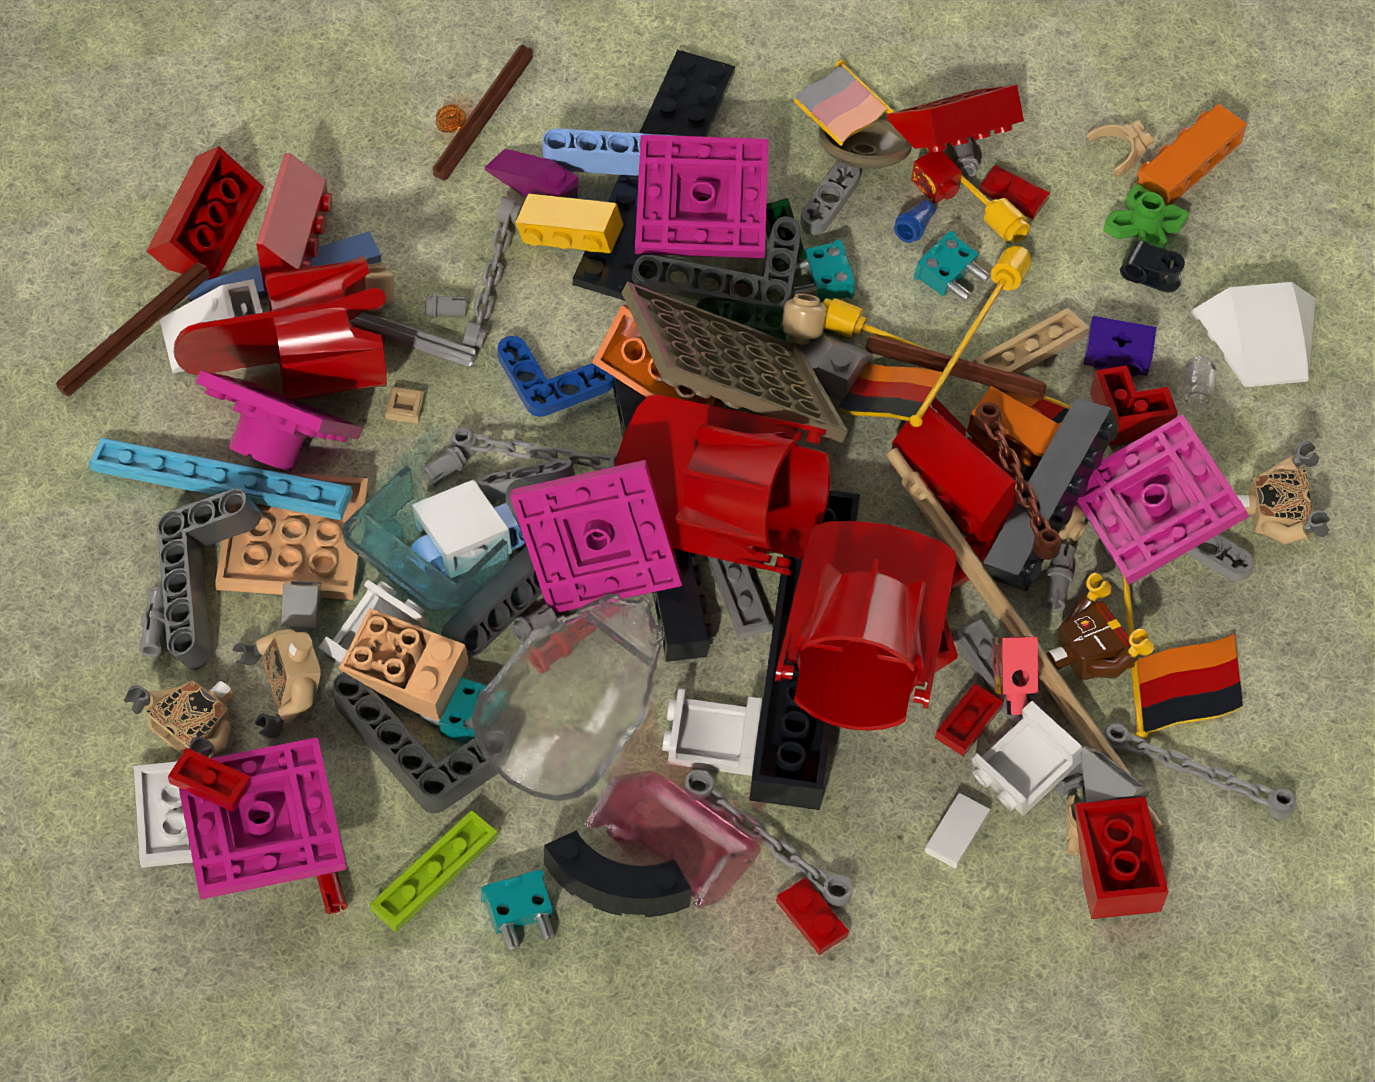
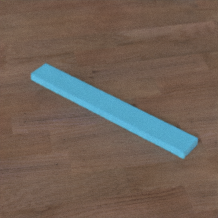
[88,438,353,520]

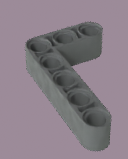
[632,217,801,313]
[441,479,542,656]
[157,489,262,670]
[333,672,507,813]

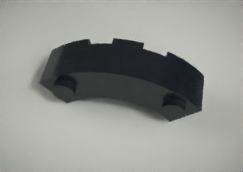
[544,830,691,917]

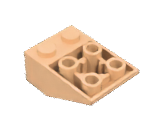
[339,608,469,721]

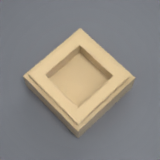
[385,387,424,423]

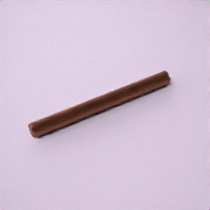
[432,45,533,181]
[56,263,210,396]
[866,334,1047,400]

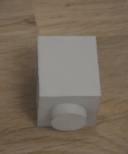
[281,580,321,633]

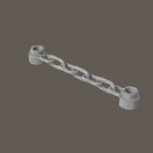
[462,196,520,349]
[450,427,618,470]
[1103,723,1296,819]
[684,770,853,907]

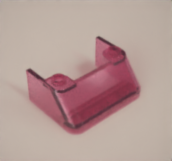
[584,771,761,908]

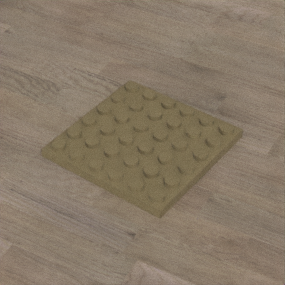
[622,282,848,443]

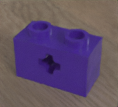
[1083,316,1157,376]

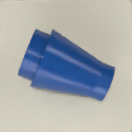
[894,200,935,243]

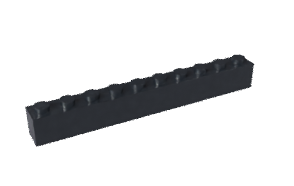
[613,376,713,662]

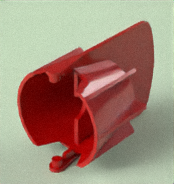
[173,255,387,400]
[614,394,831,576]
[775,521,957,731]

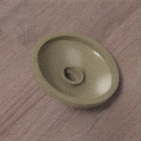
[818,119,912,170]

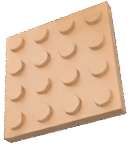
[215,472,369,600]

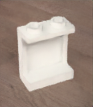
[412,480,512,579]
[318,580,430,664]
[662,688,762,776]
[971,701,1082,816]

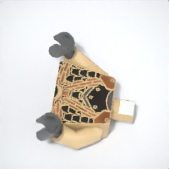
[1237,441,1329,545]
[233,629,321,738]
[124,681,234,758]

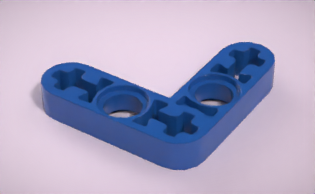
[497,336,613,417]

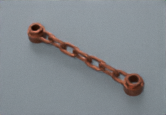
[974,402,1062,560]

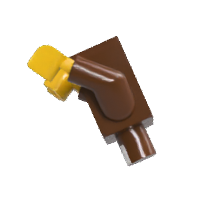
[1047,573,1154,680]

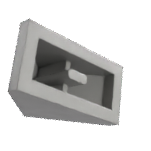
[1080,747,1151,803]

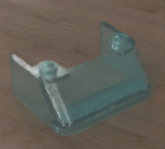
[342,465,509,611]

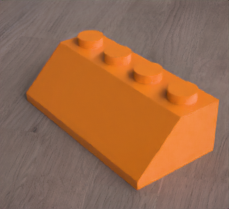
[592,305,725,408]

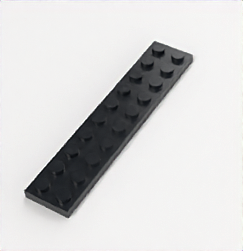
[572,49,735,301]

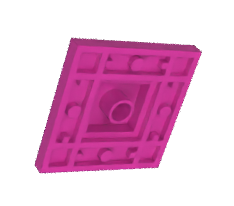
[635,135,769,258]
[196,370,363,471]
[1077,414,1249,585]
[510,460,683,613]
[174,737,346,900]

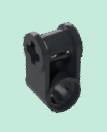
[1120,241,1185,293]

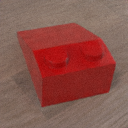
[1075,797,1168,919]

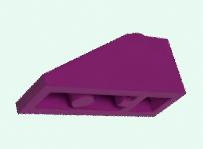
[485,149,578,199]

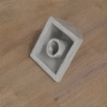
[802,331,873,401]

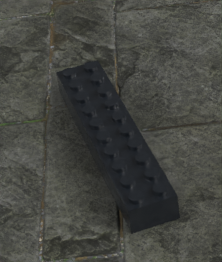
[749,490,860,810]

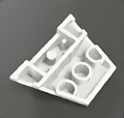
[1191,282,1316,387]

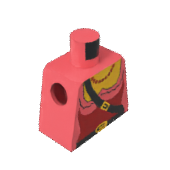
[991,636,1038,715]

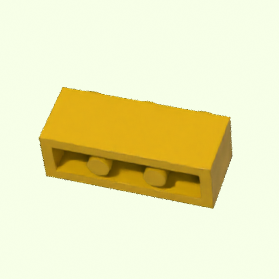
[515,194,623,253]

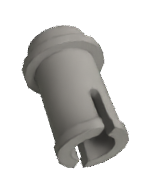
[953,139,979,178]
[425,293,466,319]
[421,447,466,485]
[511,604,557,643]

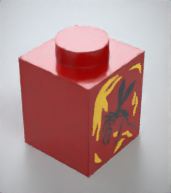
[911,151,962,204]

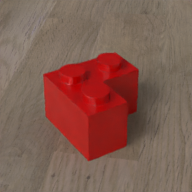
[1090,365,1178,446]

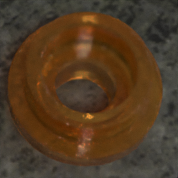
[435,104,466,133]

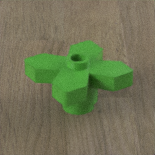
[1103,184,1189,249]

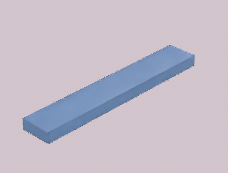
[188,231,381,302]

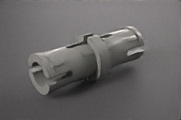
[1043,543,1076,611]
[139,587,166,657]

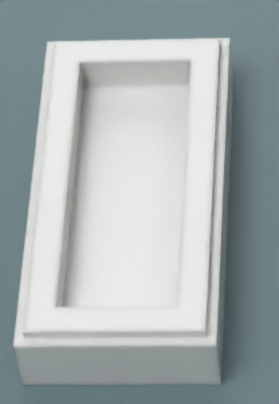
[925,793,990,869]

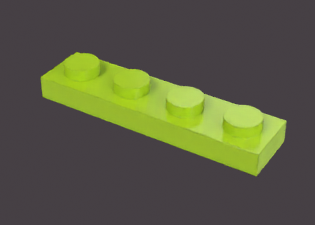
[370,810,498,933]

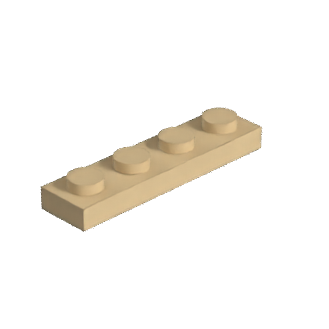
[973,307,1090,374]

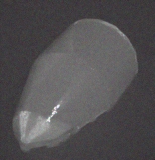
[472,594,664,801]

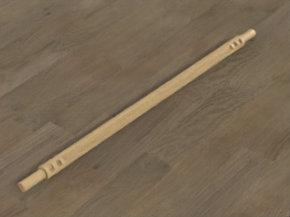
[886,448,1164,833]

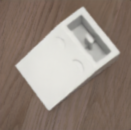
[159,279,263,373]

